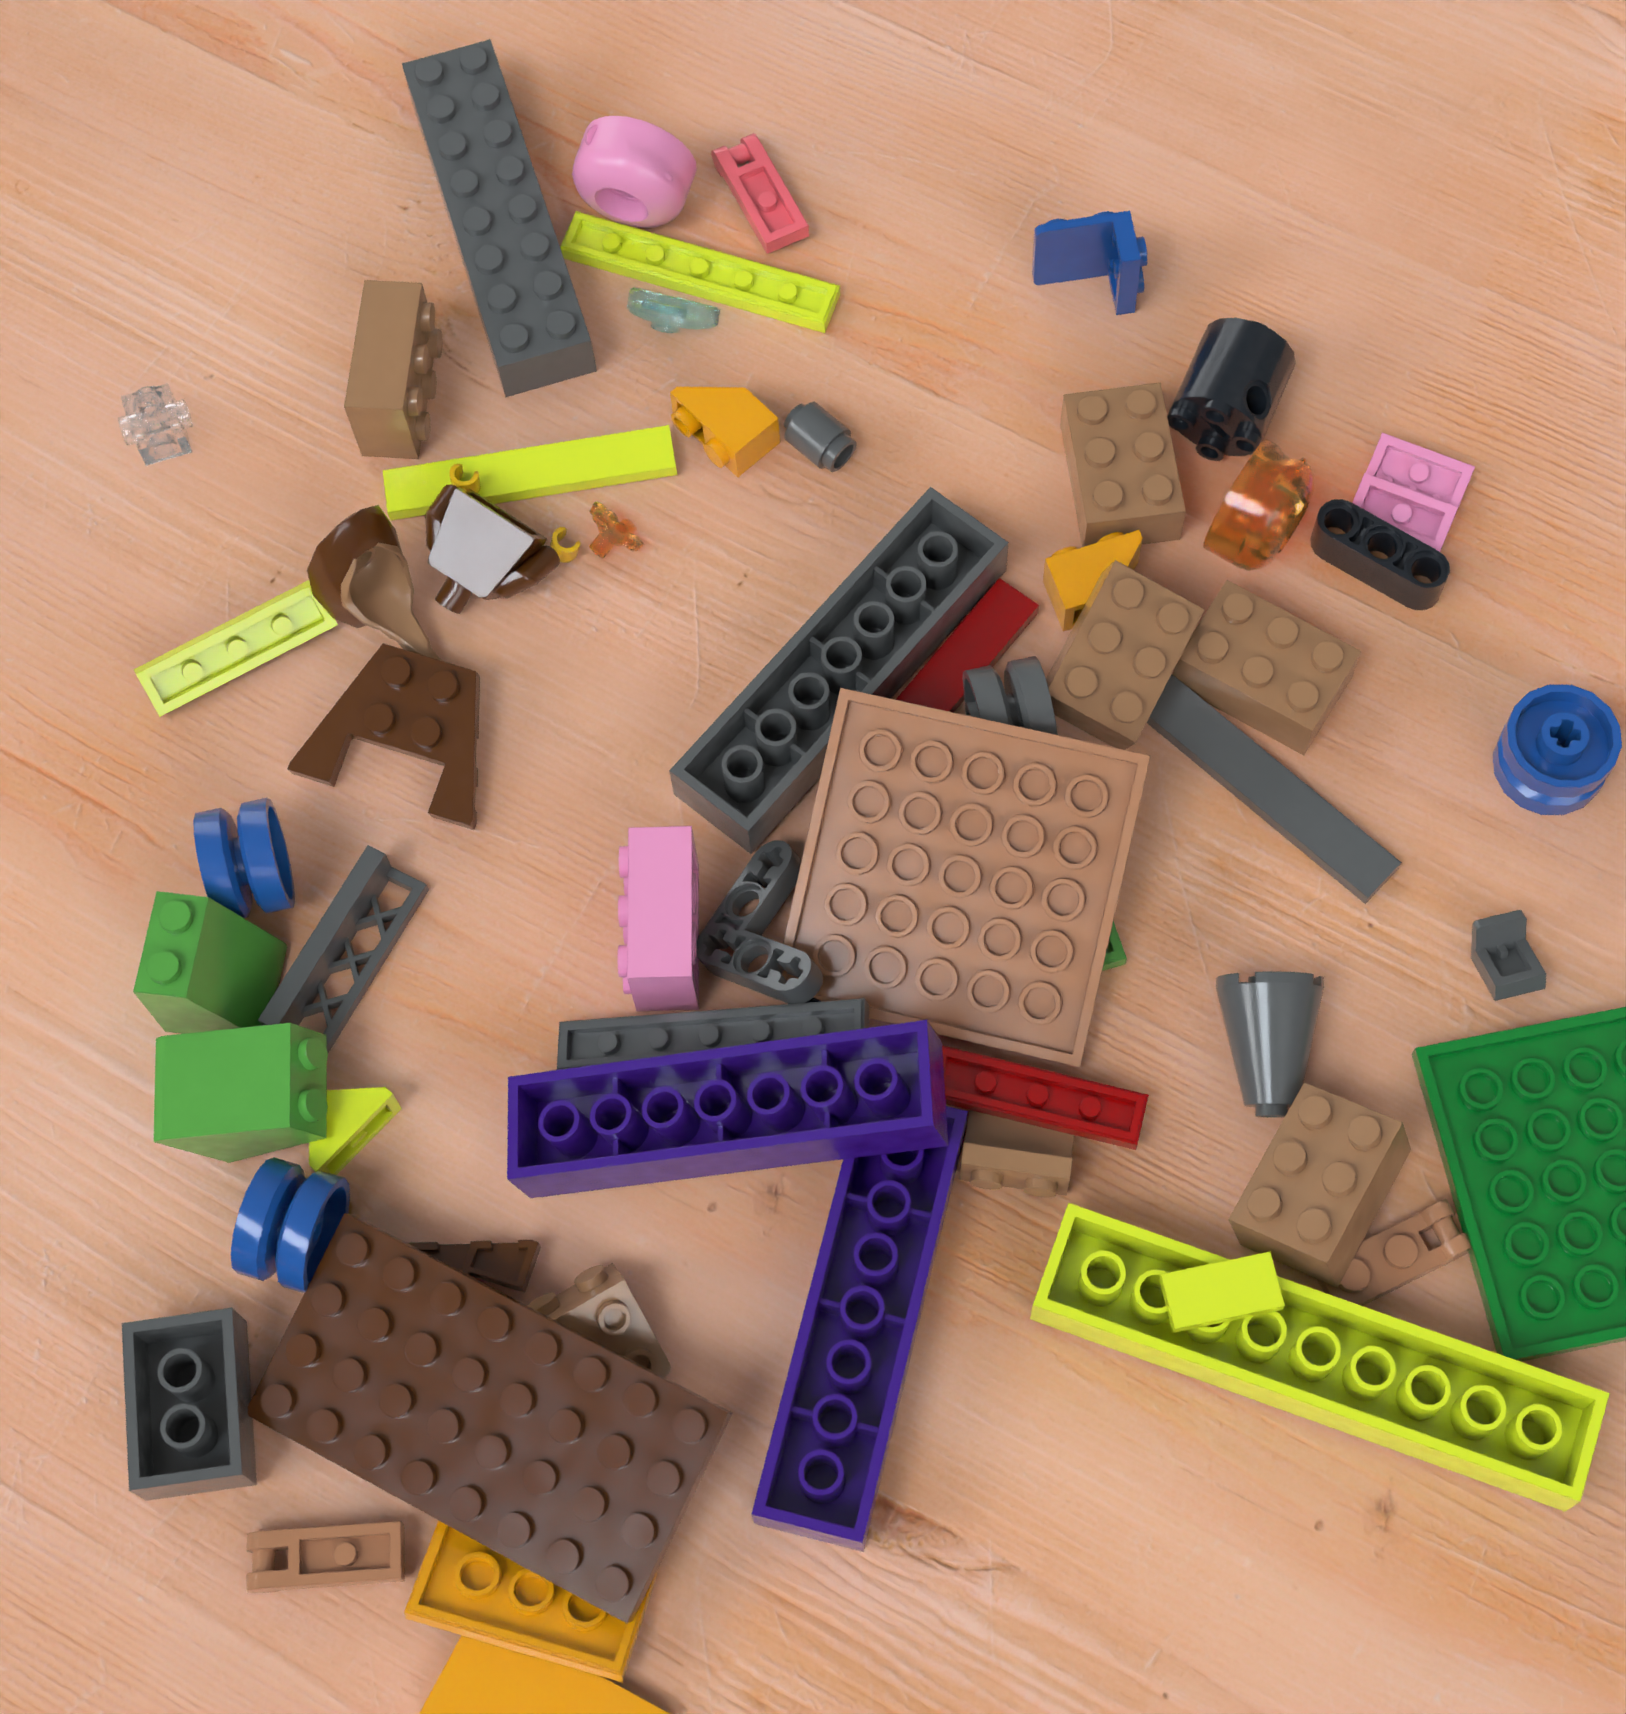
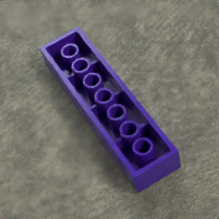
[507,1020,948,1198]
[751,1106,968,1552]

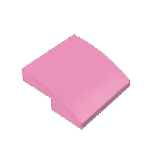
[1352,433,1475,552]

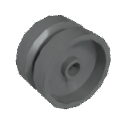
[963,656,1058,735]

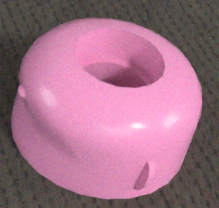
[572,116,697,228]

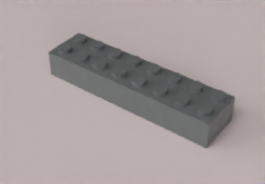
[402,39,597,397]
[669,487,1009,854]

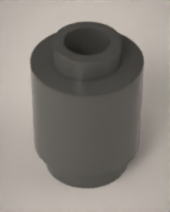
[784,402,857,472]

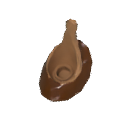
[307,505,442,661]

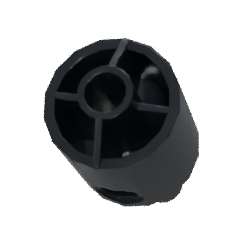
[1167,318,1296,461]

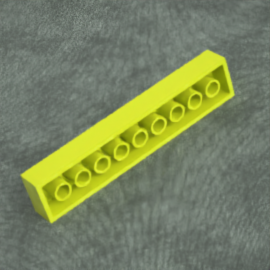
[1030,1203,1610,1512]

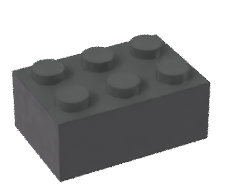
[122,1308,257,1501]

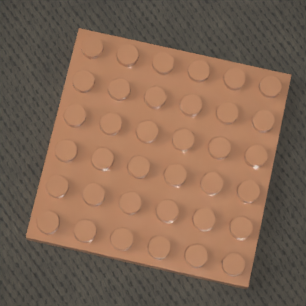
[782,688,1151,1067]

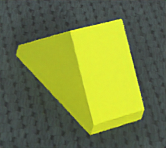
[309,1087,402,1175]

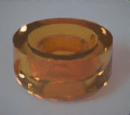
[1203,439,1315,571]

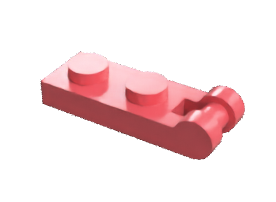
[711,133,809,254]

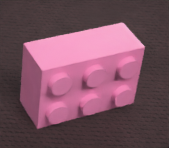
[618,826,699,1011]

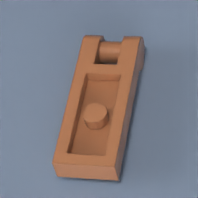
[1317,1199,1471,1306]
[246,1521,405,1593]

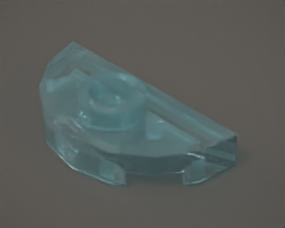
[626,287,720,333]

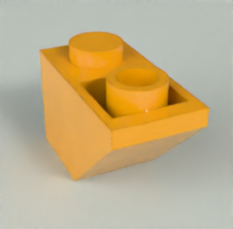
[670,386,780,477]
[1043,530,1143,632]

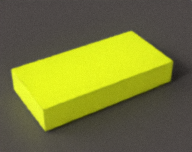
[1159,1252,1285,1333]

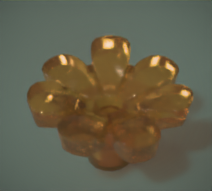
[589,502,644,558]

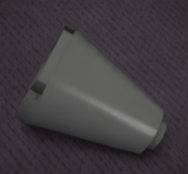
[1216,971,1324,1118]

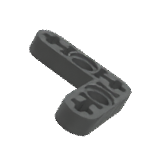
[697,840,823,1004]

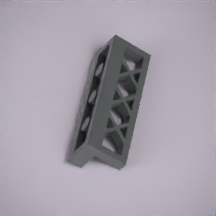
[258,845,429,1053]

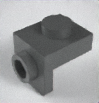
[1471,910,1546,1001]

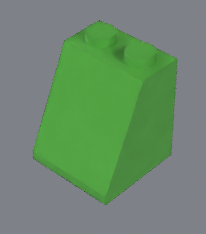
[133,891,287,1034]
[153,1023,328,1163]

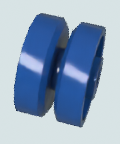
[1493,684,1622,815]
[193,798,295,919]
[230,1157,350,1293]

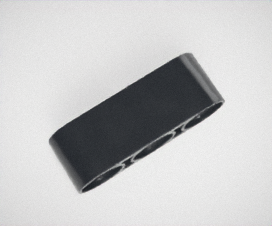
[1310,499,1450,610]

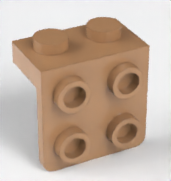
[960,1110,1074,1197]
[528,1263,671,1377]

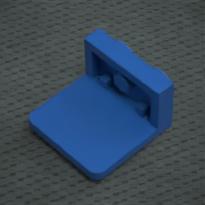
[1032,210,1147,315]

